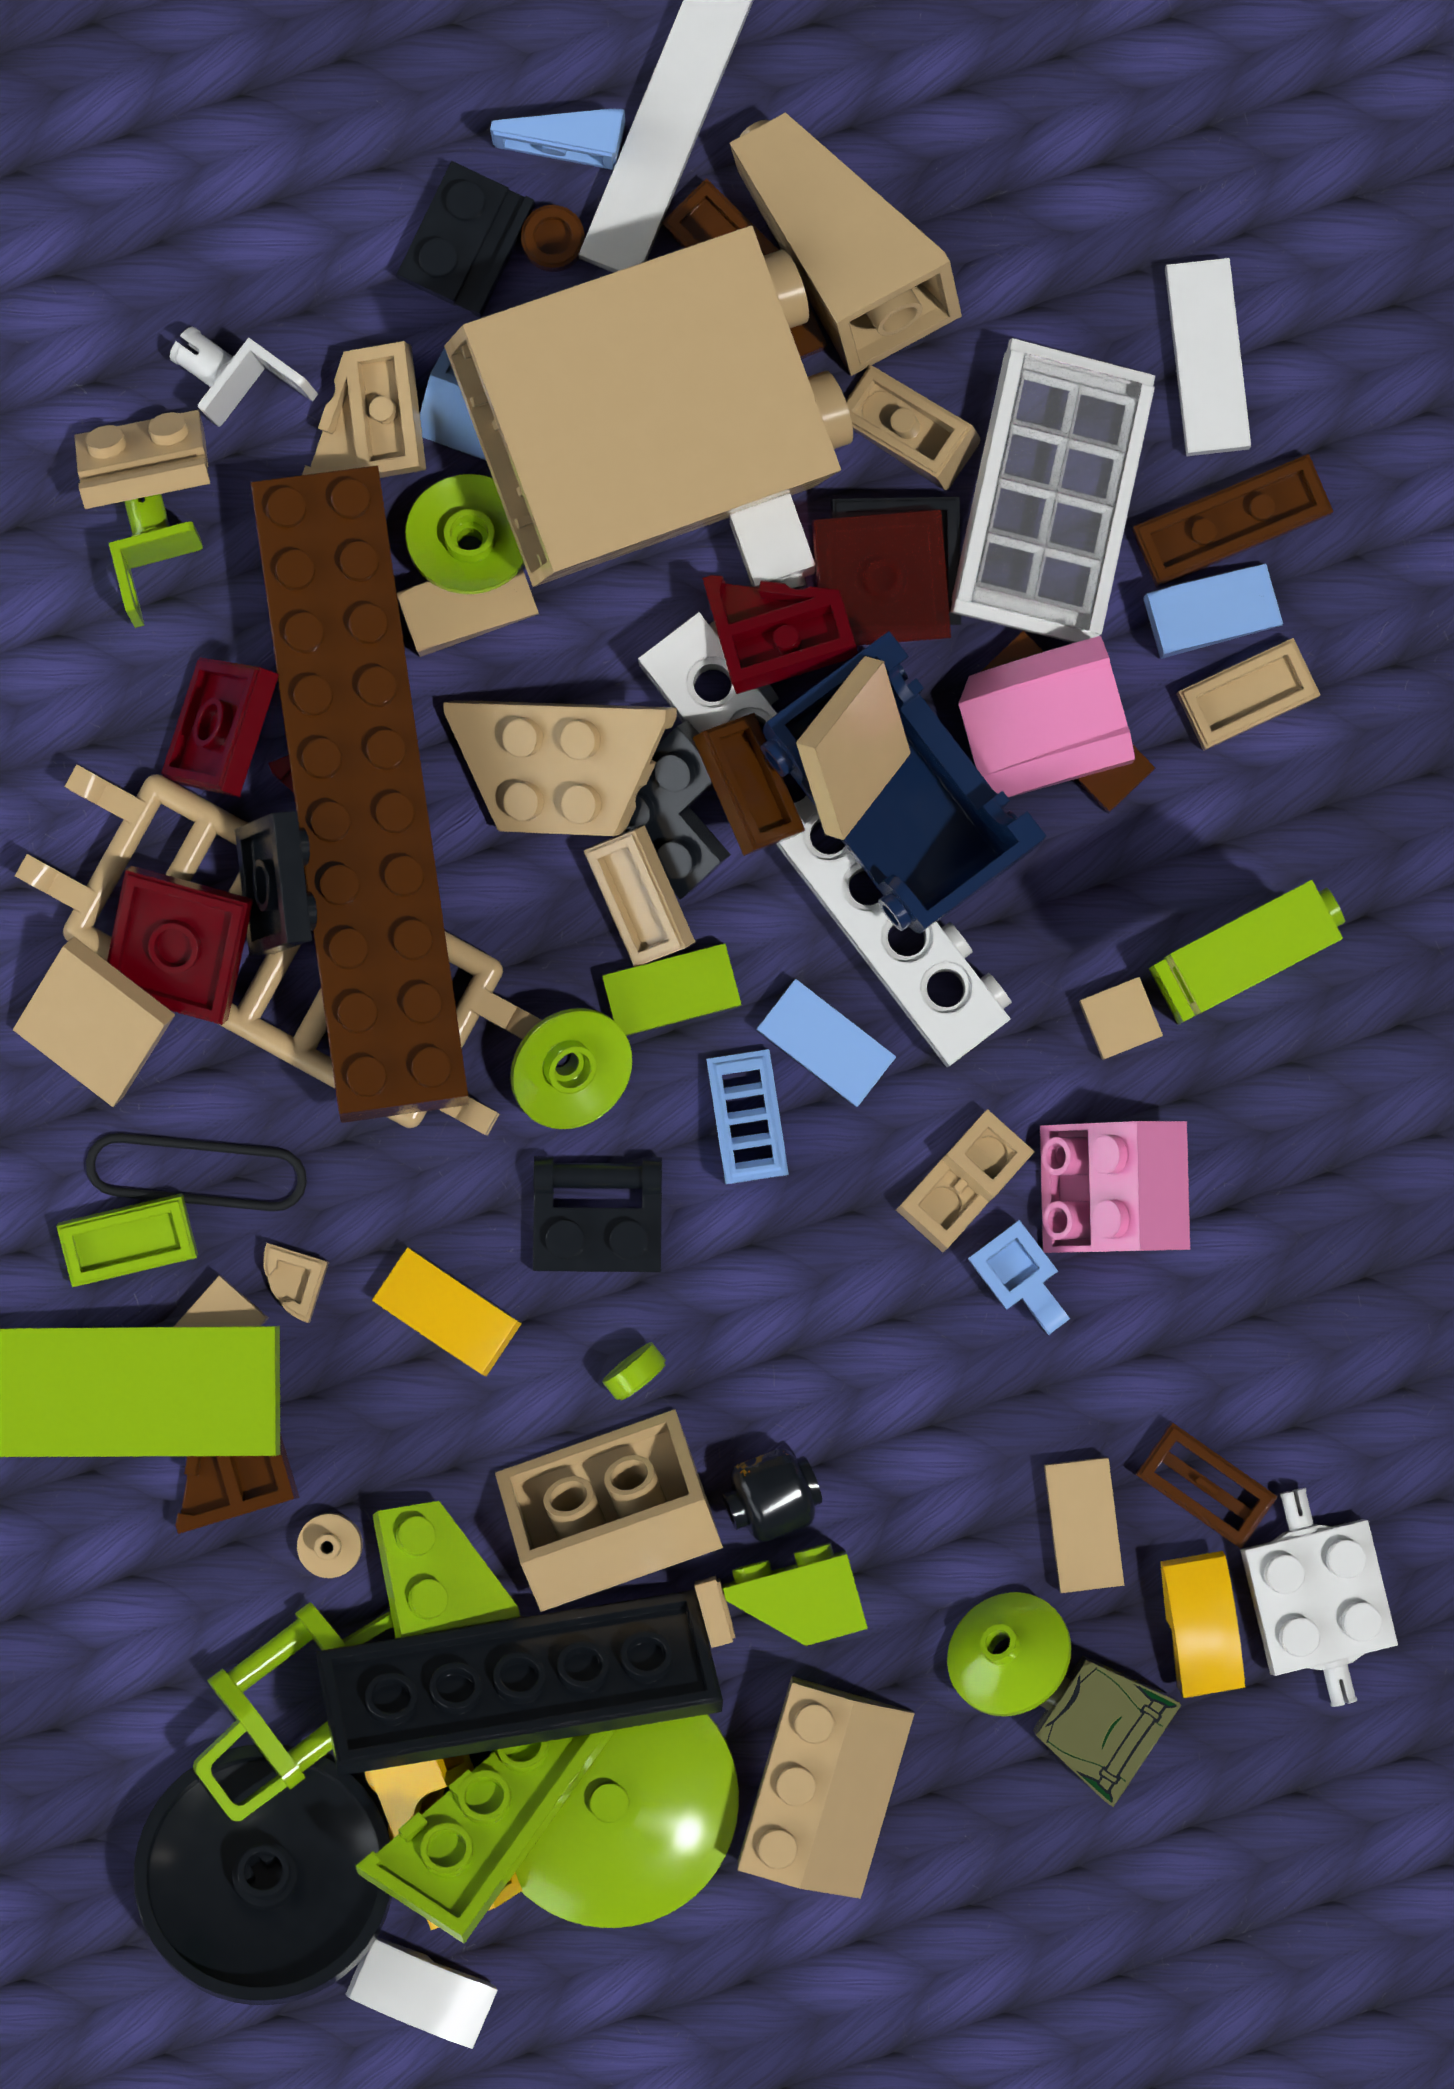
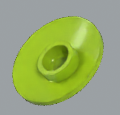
[406,474,525,594]
[510,1008,632,1129]
[947,1592,1071,1717]

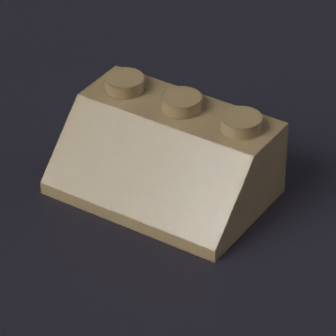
[495,1409,723,1612]
[738,1676,915,1899]

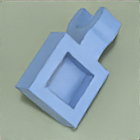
[968,1220,1070,1335]

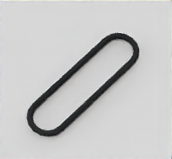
[86,1133,307,1211]

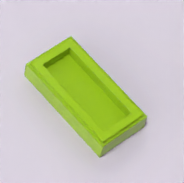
[602,943,742,1036]
[56,1193,198,1287]

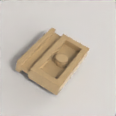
[75,410,210,509]

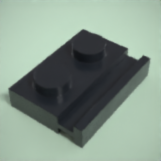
[397,161,535,318]

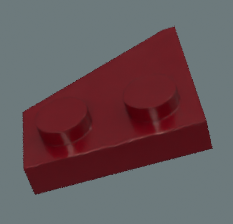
[702,575,859,694]

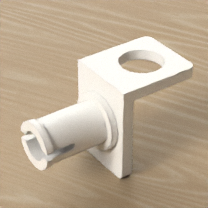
[169,326,318,427]

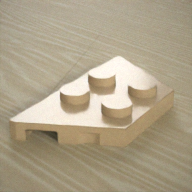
[443,700,677,836]

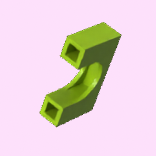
[1149,880,1345,1025]

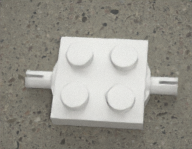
[1240,1488,1398,1707]

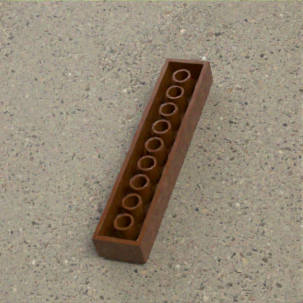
[251,465,469,1123]

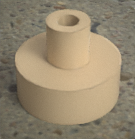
[297,1513,363,1578]

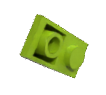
[723,1543,868,1646]

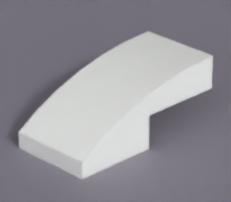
[346,1937,498,2049]

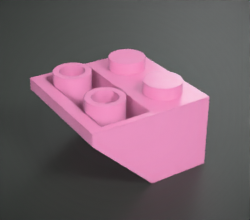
[1040,1121,1190,1253]

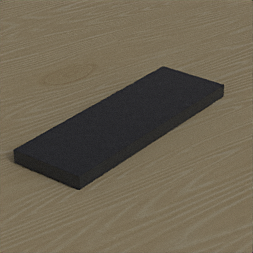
[316,1590,723,1776]

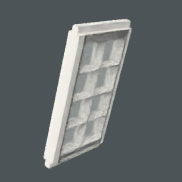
[950,338,1155,643]

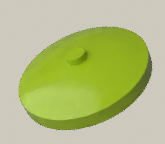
[490,1714,739,1928]

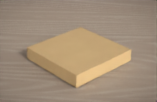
[796,656,911,840]
[13,937,175,1107]

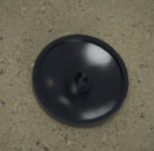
[134,1744,392,2005]

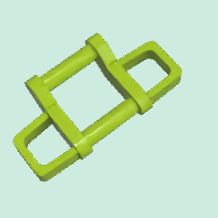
[193,1602,394,1821]

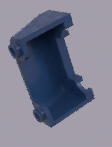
[760,631,1047,934]

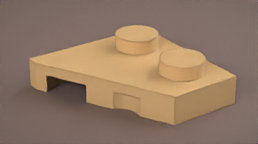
[302,341,426,478]

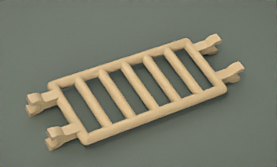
[15,765,542,1136]

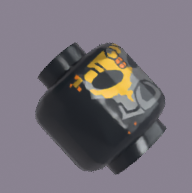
[722,1448,822,1542]

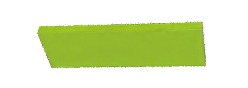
[0,1326,280,1457]

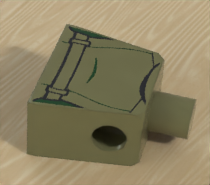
[1033,1656,1181,1807]

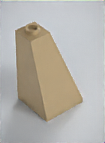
[730,112,962,376]

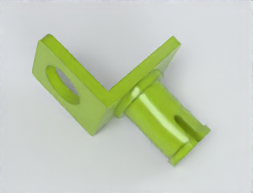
[109,494,203,628]

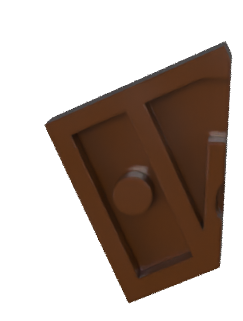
[175,1432,300,1534]

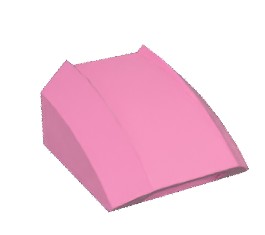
[958,636,1135,798]

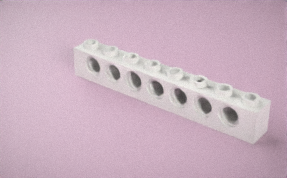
[638,612,1012,1068]

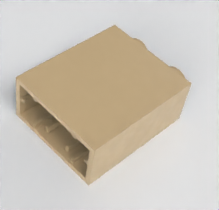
[444,225,853,587]

